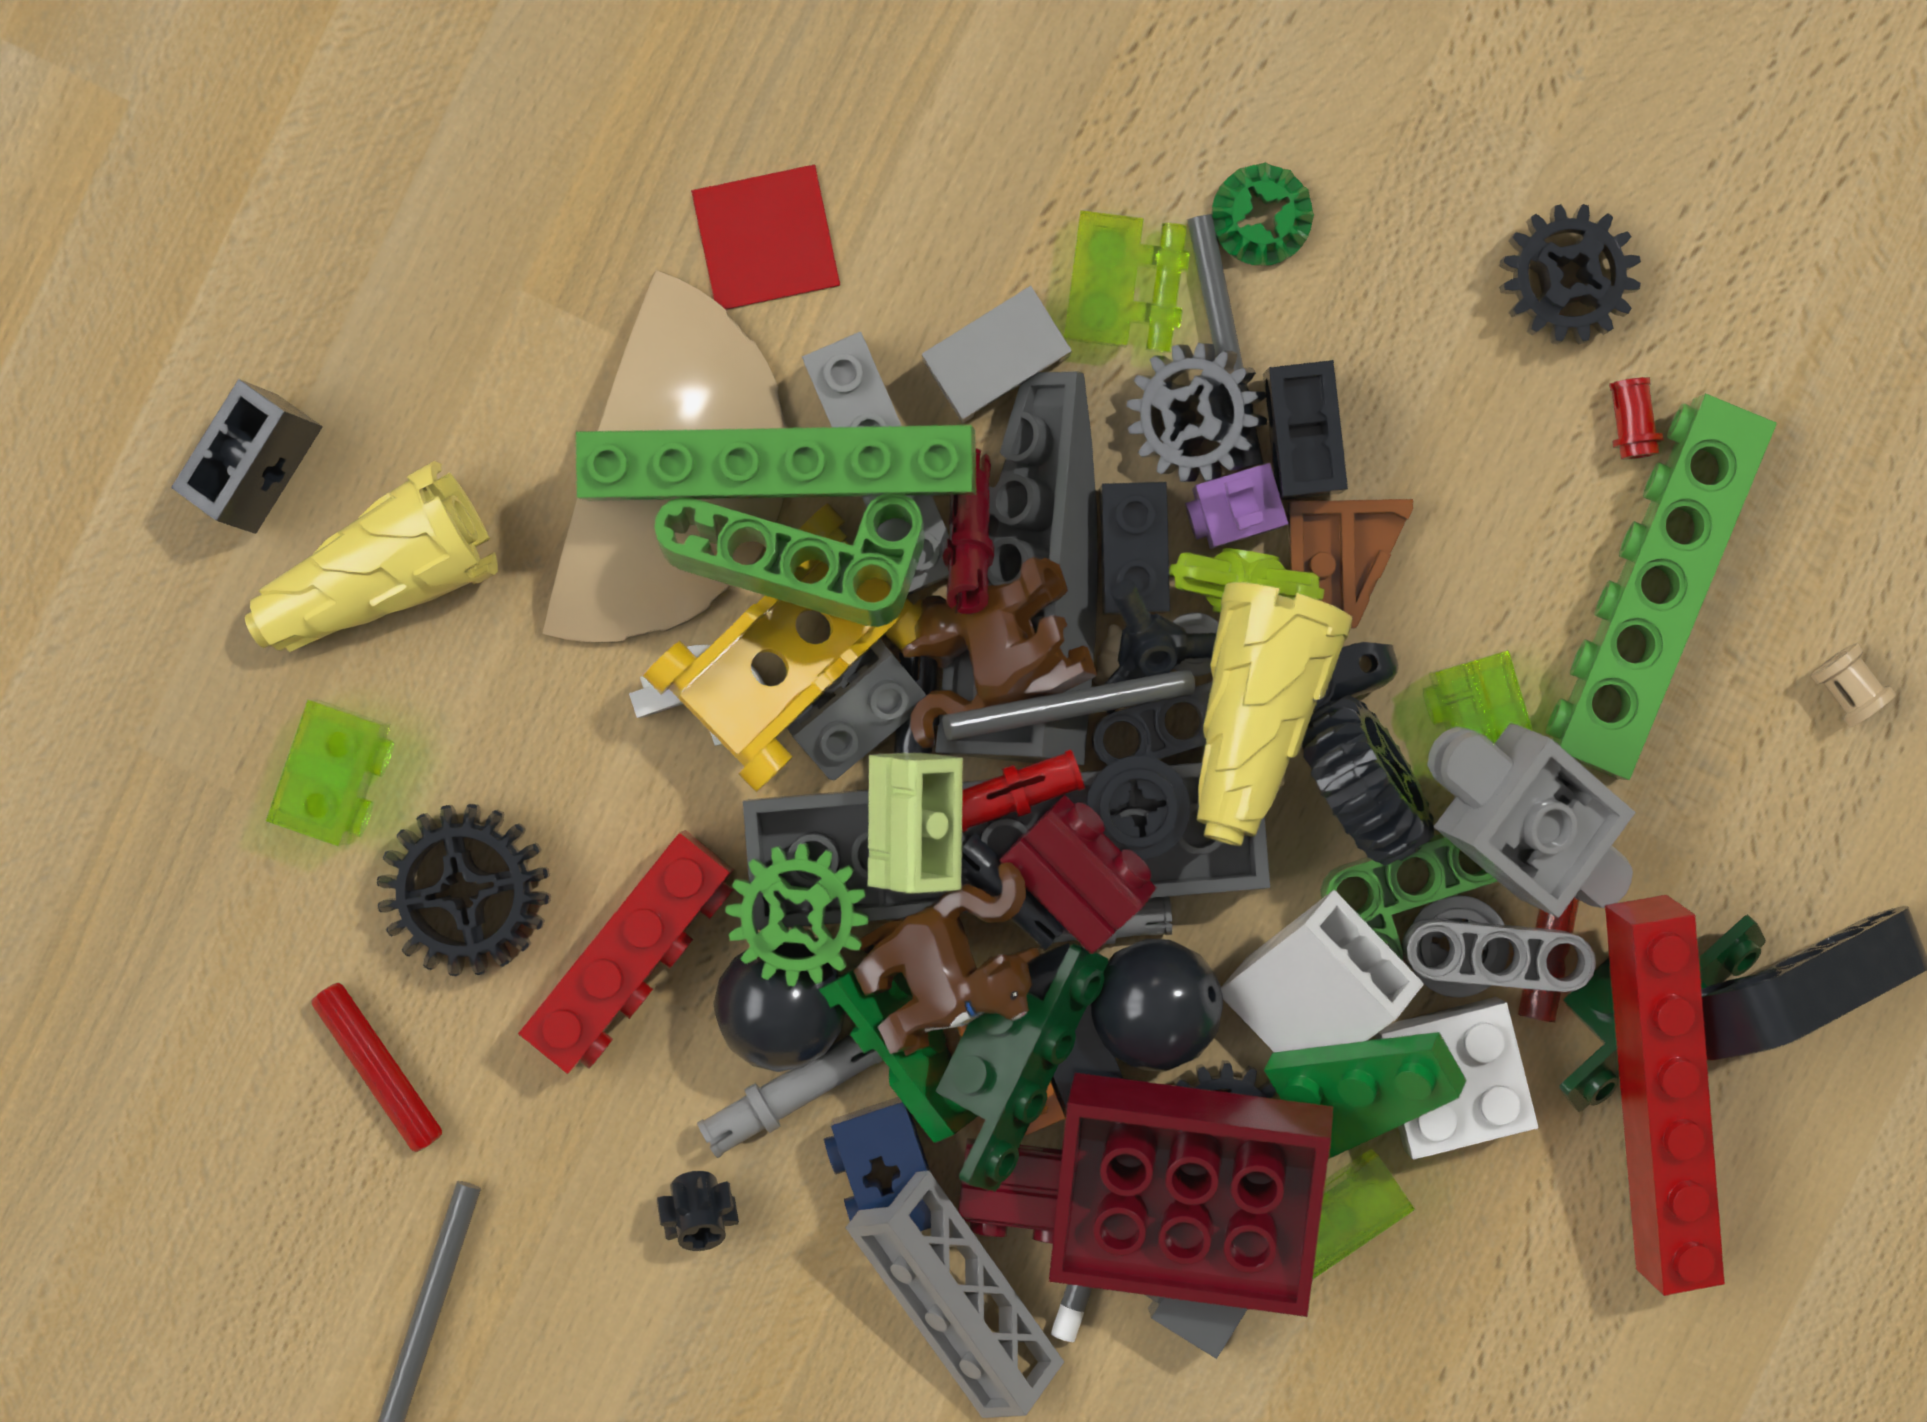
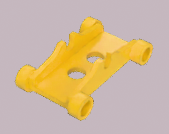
[643,503,923,793]

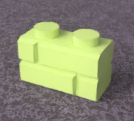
[868,753,963,893]

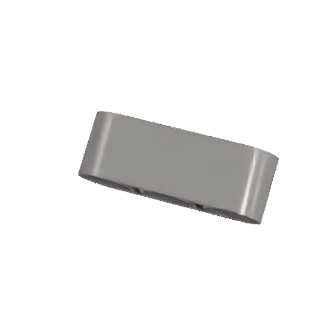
[1401,918,1596,992]

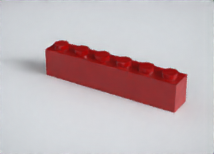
[1605,895,1725,1296]

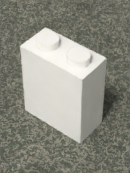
[1221,890,1424,1052]

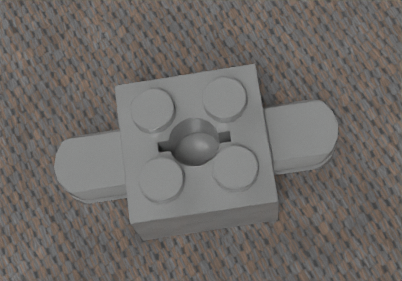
[1428,722,1636,918]

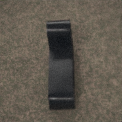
[1701,906,1927,1061]

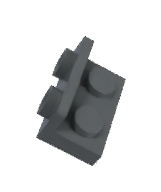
[787,639,926,780]

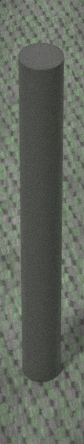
[1187,214,1264,469]
[943,669,1195,741]
[378,1181,481,1422]

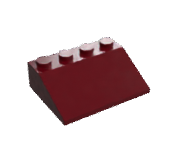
[1049,1073,1333,1317]

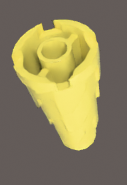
[245,461,498,652]
[1197,582,1352,846]

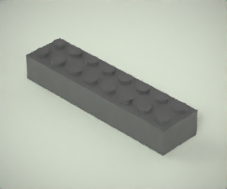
[743,762,1270,930]

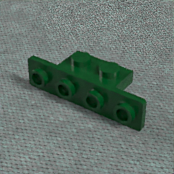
[1559,914,1766,1112]
[935,943,1108,1191]

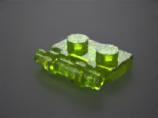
[1064,210,1190,353]

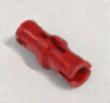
[962,749,1085,832]

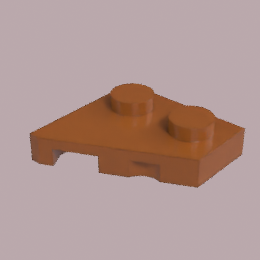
[1288,499,1413,629]

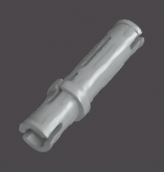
[697,1035,883,1158]

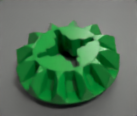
[1211,162,1314,266]

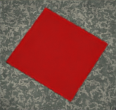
[691,164,841,310]

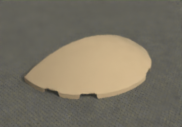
[542,270,788,643]

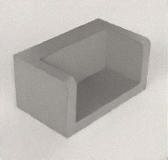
[922,286,1072,423]

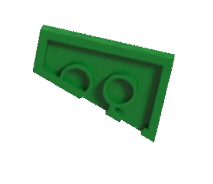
[818,964,978,1143]
[1264,1032,1467,1159]

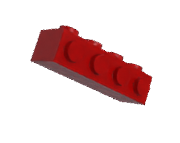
[518,830,735,1074]

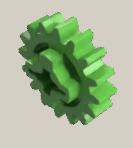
[726,843,869,986]

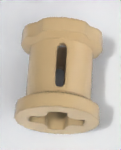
[1810,643,1896,728]

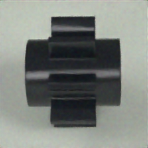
[657,1171,739,1251]

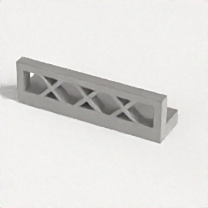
[845,1171,1064,1418]

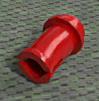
[1609,377,1664,460]

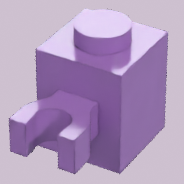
[1185,463,1288,549]

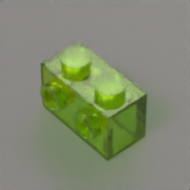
[266,699,394,846]

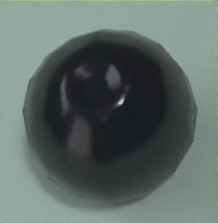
[1091,939,1223,1071]
[713,942,846,1072]

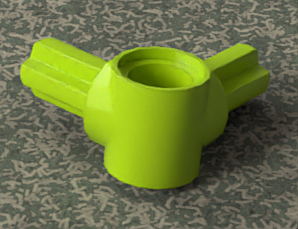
[1169,548,1324,613]

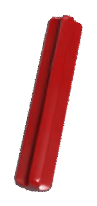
[311,983,442,1152]

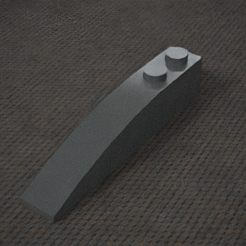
[936,371,1098,765]

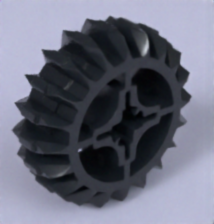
[1301,695,1434,866]
[377,804,551,976]

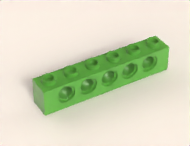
[1545,393,1777,780]
[576,425,976,501]

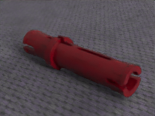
[942,448,995,614]

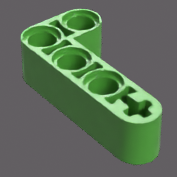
[654,493,925,627]
[1320,834,1498,961]

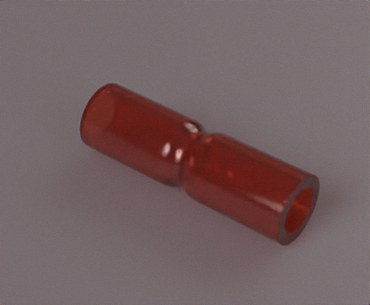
[1517,897,1580,1023]

